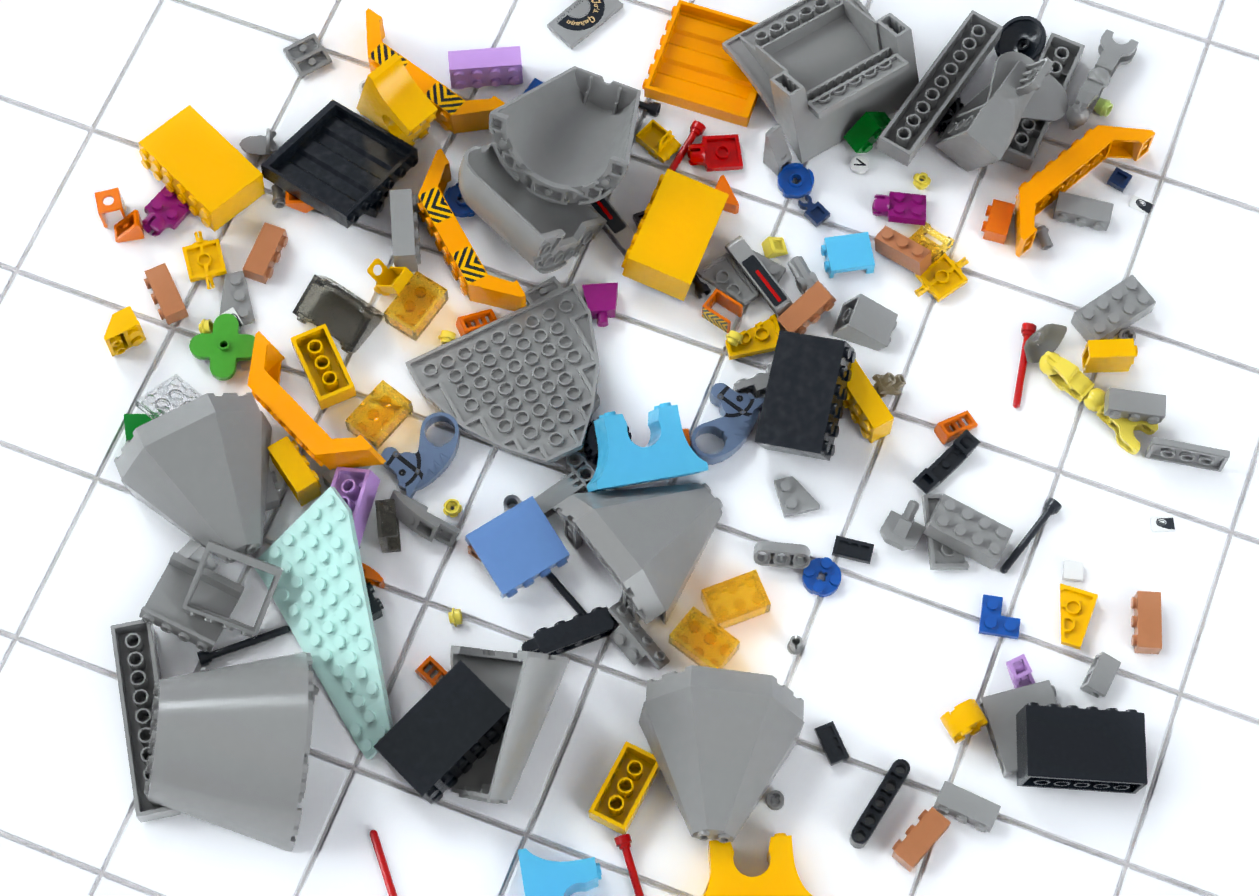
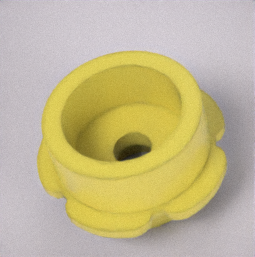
[913,172,931,190]
[198,319,213,334]
[438,330,456,344]
[726,330,744,346]
[443,499,462,517]
[448,608,463,627]

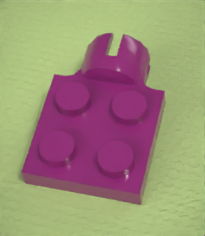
[142,187,191,237]
[872,191,926,226]

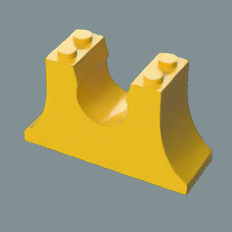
[356,53,438,146]
[704,833,812,896]

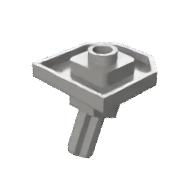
[879,500,925,551]

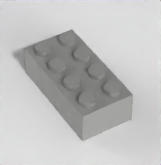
[389,188,421,272]
[1070,274,1156,342]
[923,494,1013,570]

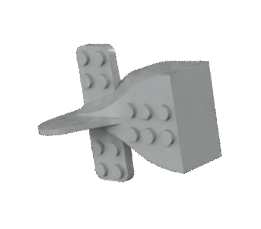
[935,52,1068,172]

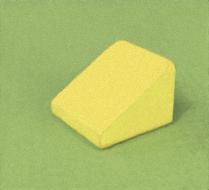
[761,237,788,259]

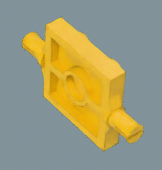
[182,231,227,289]
[914,253,969,302]

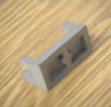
[1080,652,1122,698]

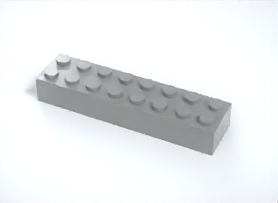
[1001,33,1085,171]

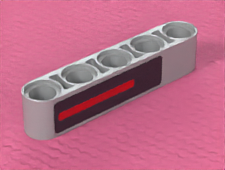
[589,197,635,257]
[725,236,793,317]

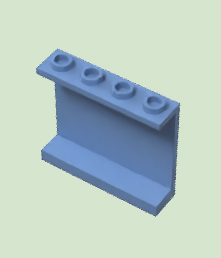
[465,496,570,599]

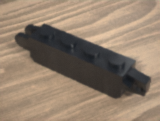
[521,606,619,655]

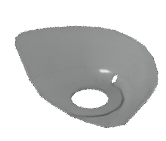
[1024,323,1067,363]

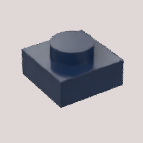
[1107,167,1132,193]

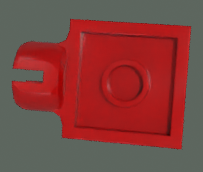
[687,134,743,172]

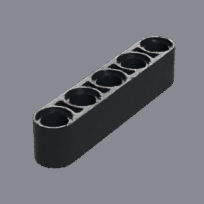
[849,759,910,849]

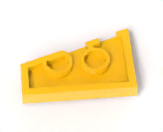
[725,314,780,360]
[1060,583,1098,650]

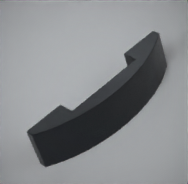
[912,429,980,494]

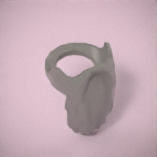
[239,128,276,155]

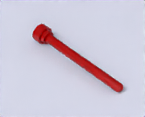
[664,120,706,175]
[1013,323,1037,408]
[369,830,397,896]
[614,834,644,896]

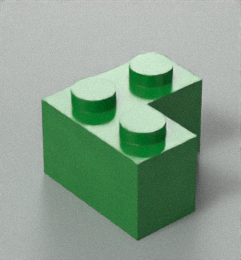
[843,112,891,153]

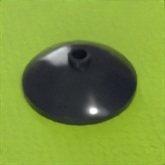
[994,16,1047,60]

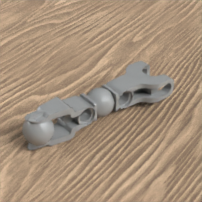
[1066,29,1139,131]

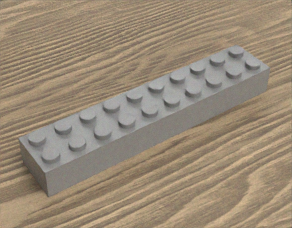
[876,10,1003,167]
[110,620,181,823]

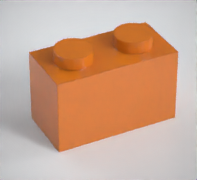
[981,199,1015,244]

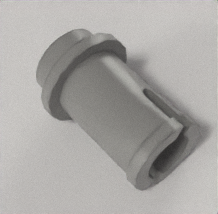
[271,184,285,208]
[1036,225,1053,250]
[787,635,803,655]

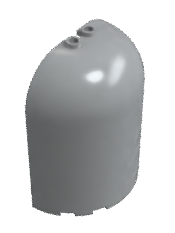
[458,143,607,274]

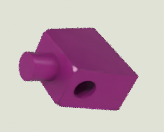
[582,282,618,327]

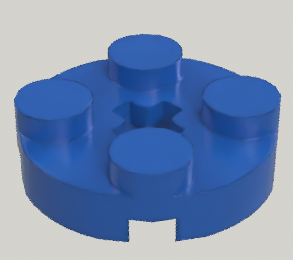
[777,163,814,199]
[444,183,476,218]
[802,557,842,597]

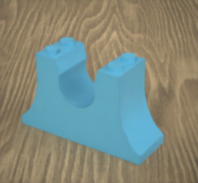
[587,402,709,492]
[518,848,602,896]

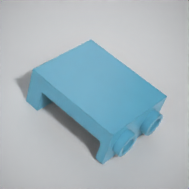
[821,232,875,278]

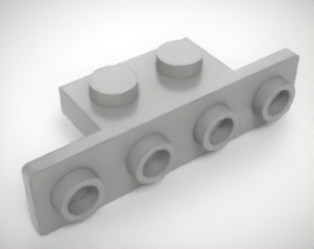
[608,602,670,670]

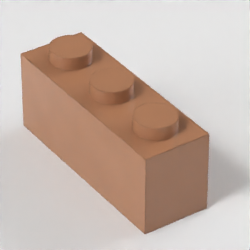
[243,222,288,284]
[874,225,931,276]
[144,263,189,325]
[777,281,837,334]
[1131,591,1162,654]
[892,807,951,872]

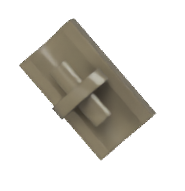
[872,372,906,398]

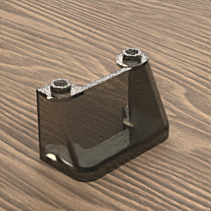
[292,274,385,354]

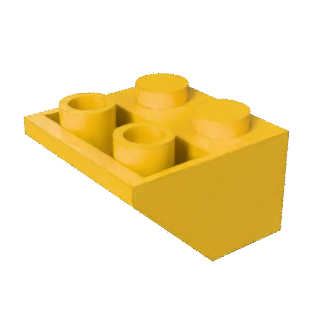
[104,306,146,357]

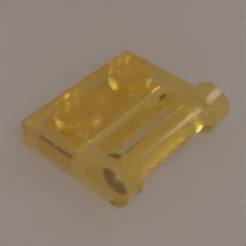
[909,222,955,264]

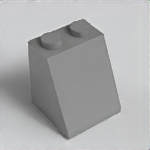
[832,294,898,351]

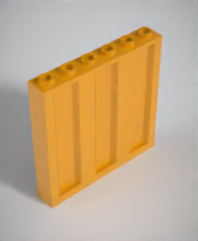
[642,0,759,127]

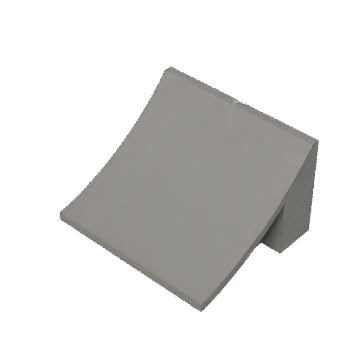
[722,0,919,164]

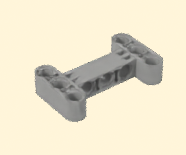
[503,451,606,518]

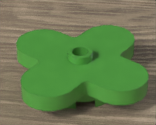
[189,314,255,381]

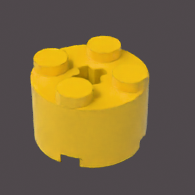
[940,699,989,744]

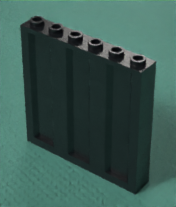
[261,99,419,228]

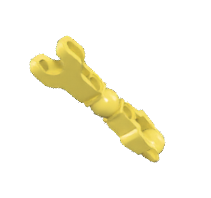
[1039,351,1158,455]

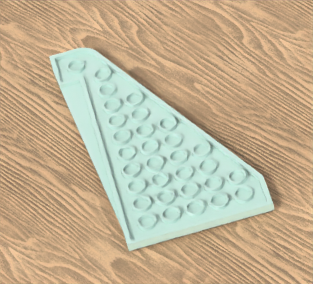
[254,486,393,760]

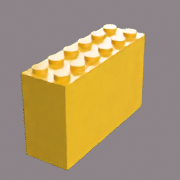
[138,105,265,232]
[621,168,729,301]

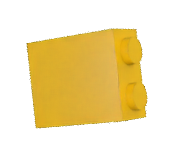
[1081,338,1138,373]

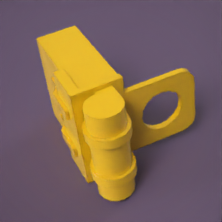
[635,119,681,163]
[367,258,414,296]

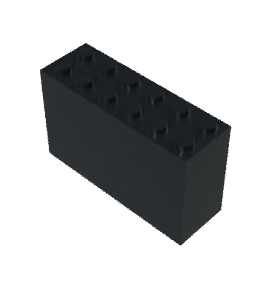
[754,330,856,461]
[373,660,511,805]
[1016,702,1148,794]

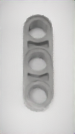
[753,541,810,569]

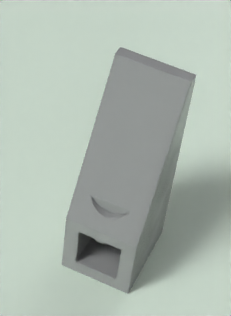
[763,124,792,176]

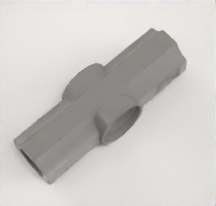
[787,256,819,294]

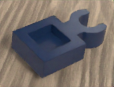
[798,195,831,228]

